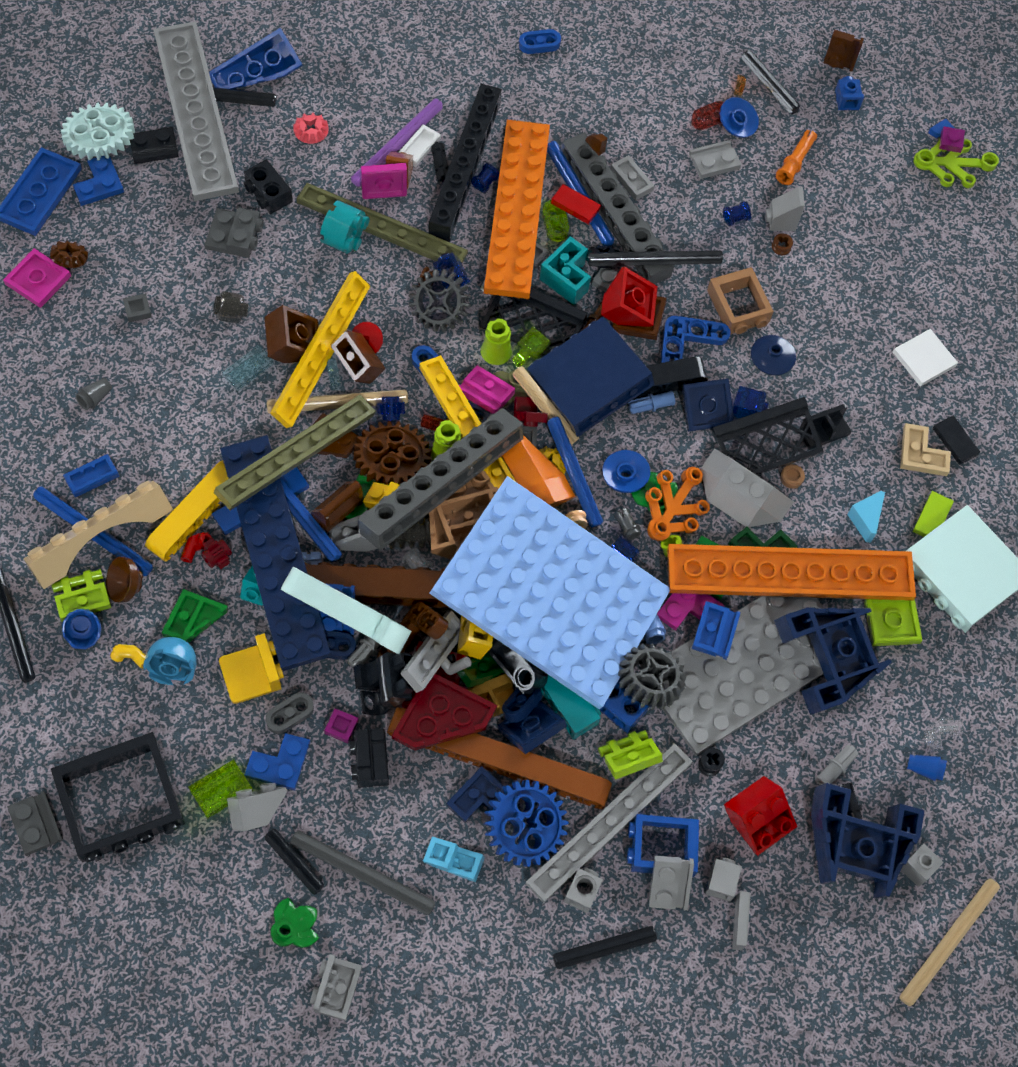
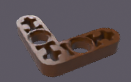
[377,601,448,658]

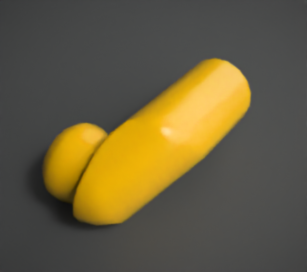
[110,644,146,668]

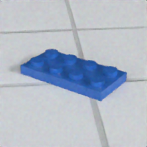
[0,147,82,236]

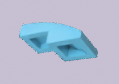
[423,836,485,882]

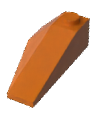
[501,435,576,508]

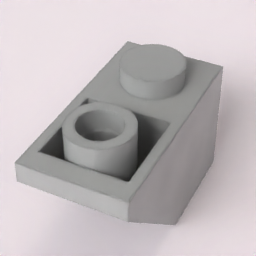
[227,783,287,831]

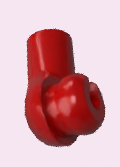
[180,532,212,563]

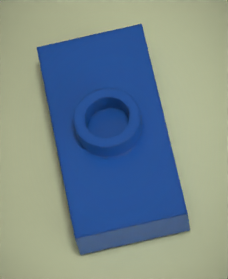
[63,454,120,498]

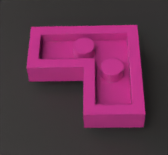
[657,593,725,631]

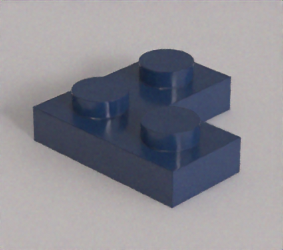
[446,766,520,823]

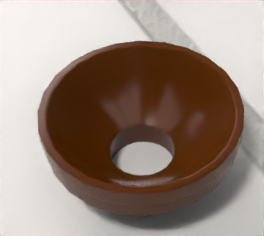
[106,557,143,603]

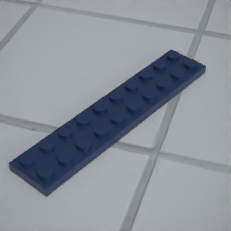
[220,435,332,671]

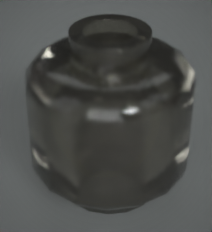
[213,291,248,324]

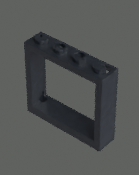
[51,732,185,863]

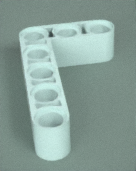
[281,567,412,654]

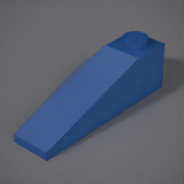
[209,27,303,89]

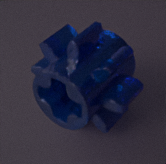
[377,396,405,421]

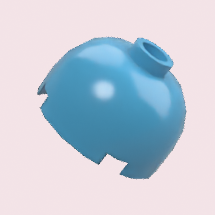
[143,637,197,685]

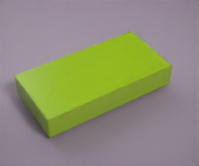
[912,491,954,537]

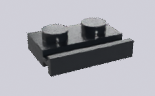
[130,127,179,164]

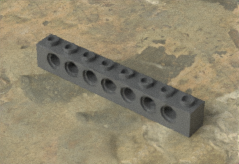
[561,132,674,284]
[358,408,523,551]

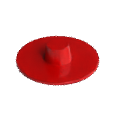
[352,322,383,354]

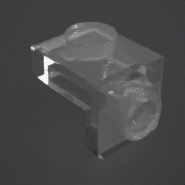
[924,717,965,753]

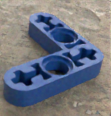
[660,316,731,363]

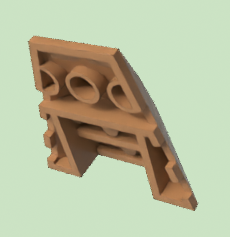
[429,470,498,560]

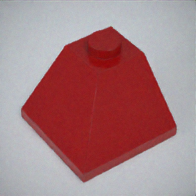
[601,266,658,327]

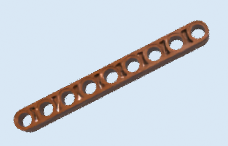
[387,707,612,809]

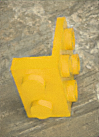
[219,633,284,704]

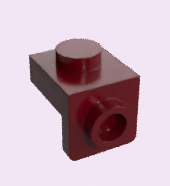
[514,396,548,427]

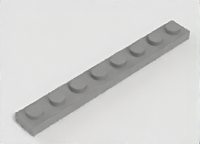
[526,743,693,903]

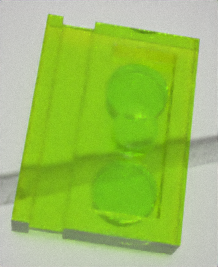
[188,759,253,819]

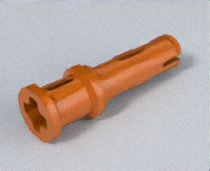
[776,130,817,185]

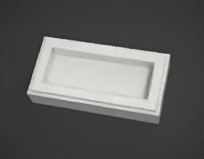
[398,124,441,167]

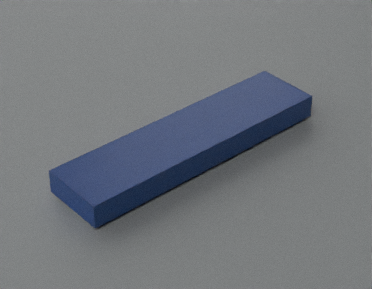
[212,467,309,535]

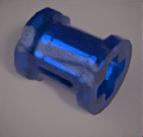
[471,163,499,193]
[722,201,751,226]

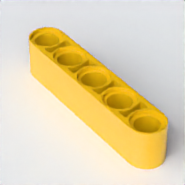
[145,460,228,562]

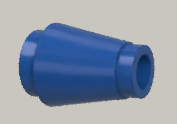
[907,754,947,781]

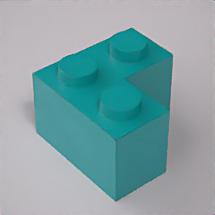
[539,236,591,305]

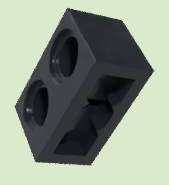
[244,159,293,215]

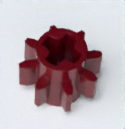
[201,538,232,570]

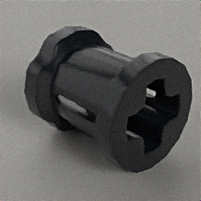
[698,748,725,776]

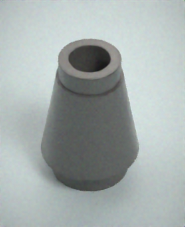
[75,378,112,410]

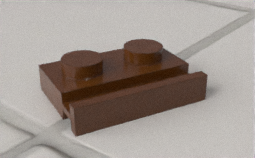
[823,29,864,72]

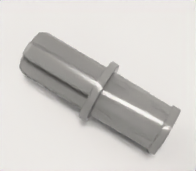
[347,636,380,667]
[815,745,859,785]

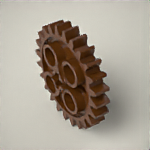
[353,420,432,486]

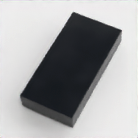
[933,415,980,465]

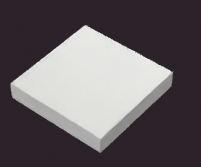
[893,329,958,387]

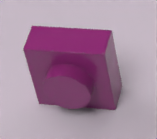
[939,126,965,153]
[324,708,359,744]

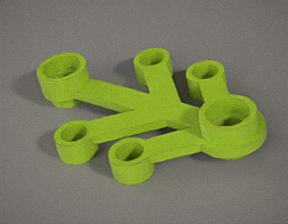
[913,139,999,188]

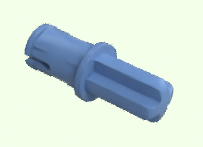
[628,391,675,414]

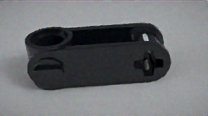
[488,637,548,694]

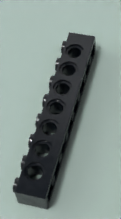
[429,83,502,242]

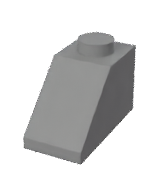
[765,187,805,231]
[329,515,377,552]

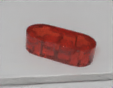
[691,101,724,130]

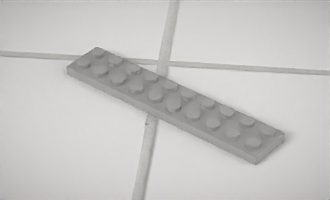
[153,21,239,201]

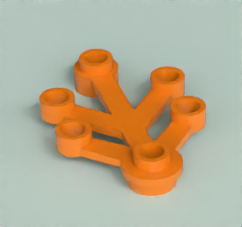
[645,467,710,541]

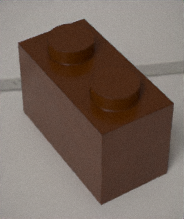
[331,331,386,384]

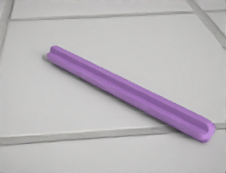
[351,98,443,187]

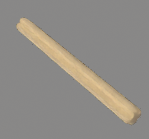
[267,390,408,413]
[900,879,1000,1006]

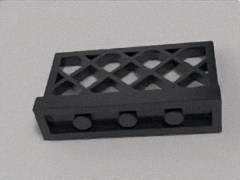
[480,288,587,356]
[714,397,824,475]

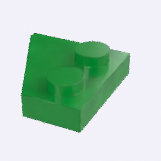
[161,589,229,643]

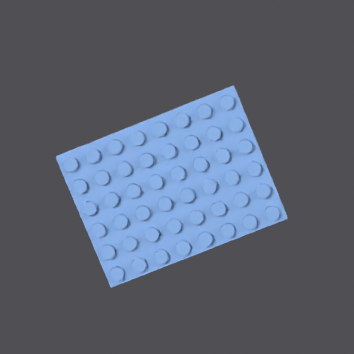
[429,476,670,709]

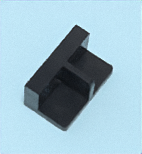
[799,404,852,450]

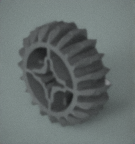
[409,269,471,332]
[618,643,686,711]

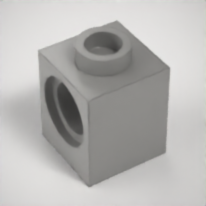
[901,844,944,887]
[705,858,742,902]
[564,868,603,914]

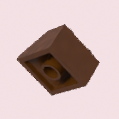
[264,305,319,363]

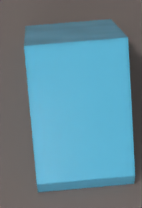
[847,491,885,543]

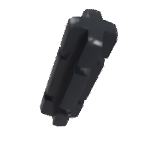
[431,142,448,182]

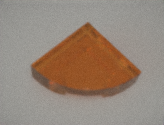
[734,74,746,96]

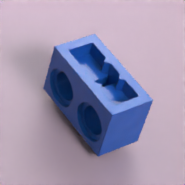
[599,680,649,734]

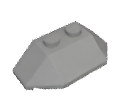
[701,448,794,527]

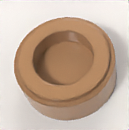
[780,464,805,489]

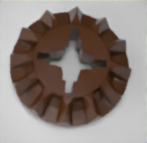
[50,240,88,268]

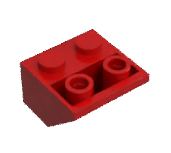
[724,776,798,856]

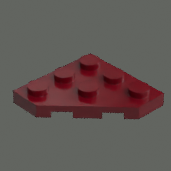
[392,674,498,751]

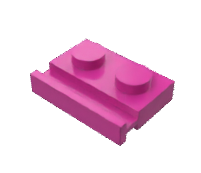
[459,365,515,414]

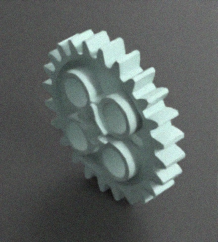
[61,103,135,160]

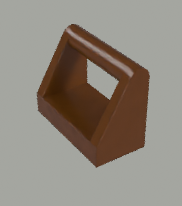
[310,480,364,533]

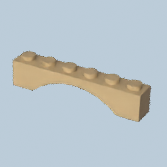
[24,481,173,589]

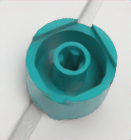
[320,200,370,254]

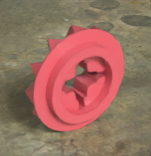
[293,113,329,144]

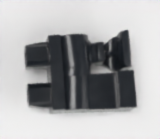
[353,652,414,716]

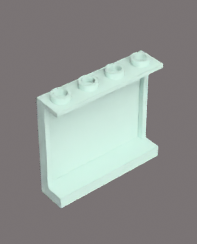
[906,505,1018,633]

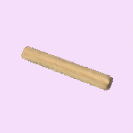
[512,366,579,445]

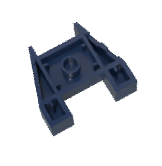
[774,607,892,715]
[811,783,925,899]

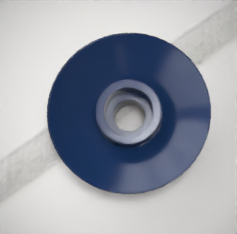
[751,335,796,375]

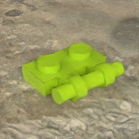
[52,569,112,622]
[598,730,663,780]

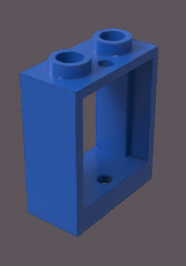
[627,814,699,877]

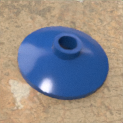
[720,97,759,138]
[602,450,650,493]

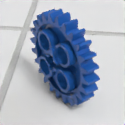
[483,780,569,867]

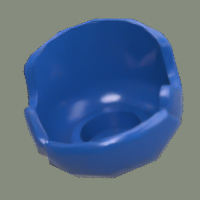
[62,609,102,649]

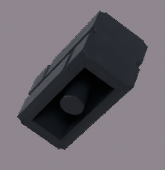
[349,729,389,788]

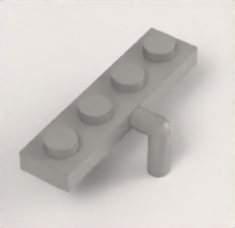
[400,610,471,693]

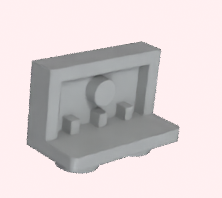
[310,954,362,1021]

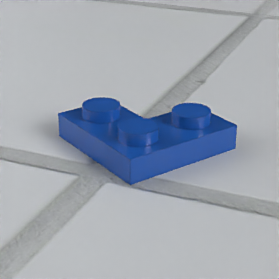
[73,155,124,206]
[244,733,310,791]

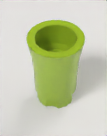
[481,318,512,365]
[431,420,461,460]

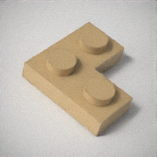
[900,423,951,476]

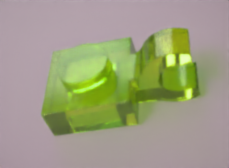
[512,327,551,368]

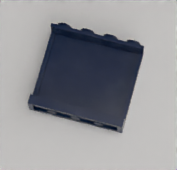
[527,316,654,437]

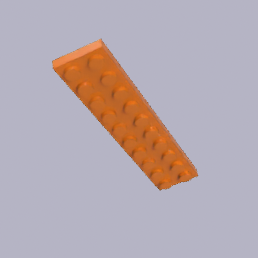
[483,120,550,299]
[667,544,916,601]

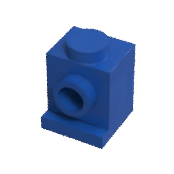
[835,76,864,110]

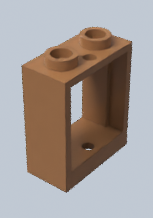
[707,267,774,334]

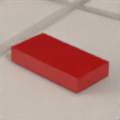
[551,184,601,225]

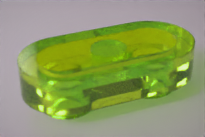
[542,200,569,242]

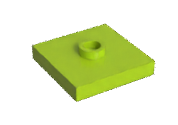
[864,599,922,646]

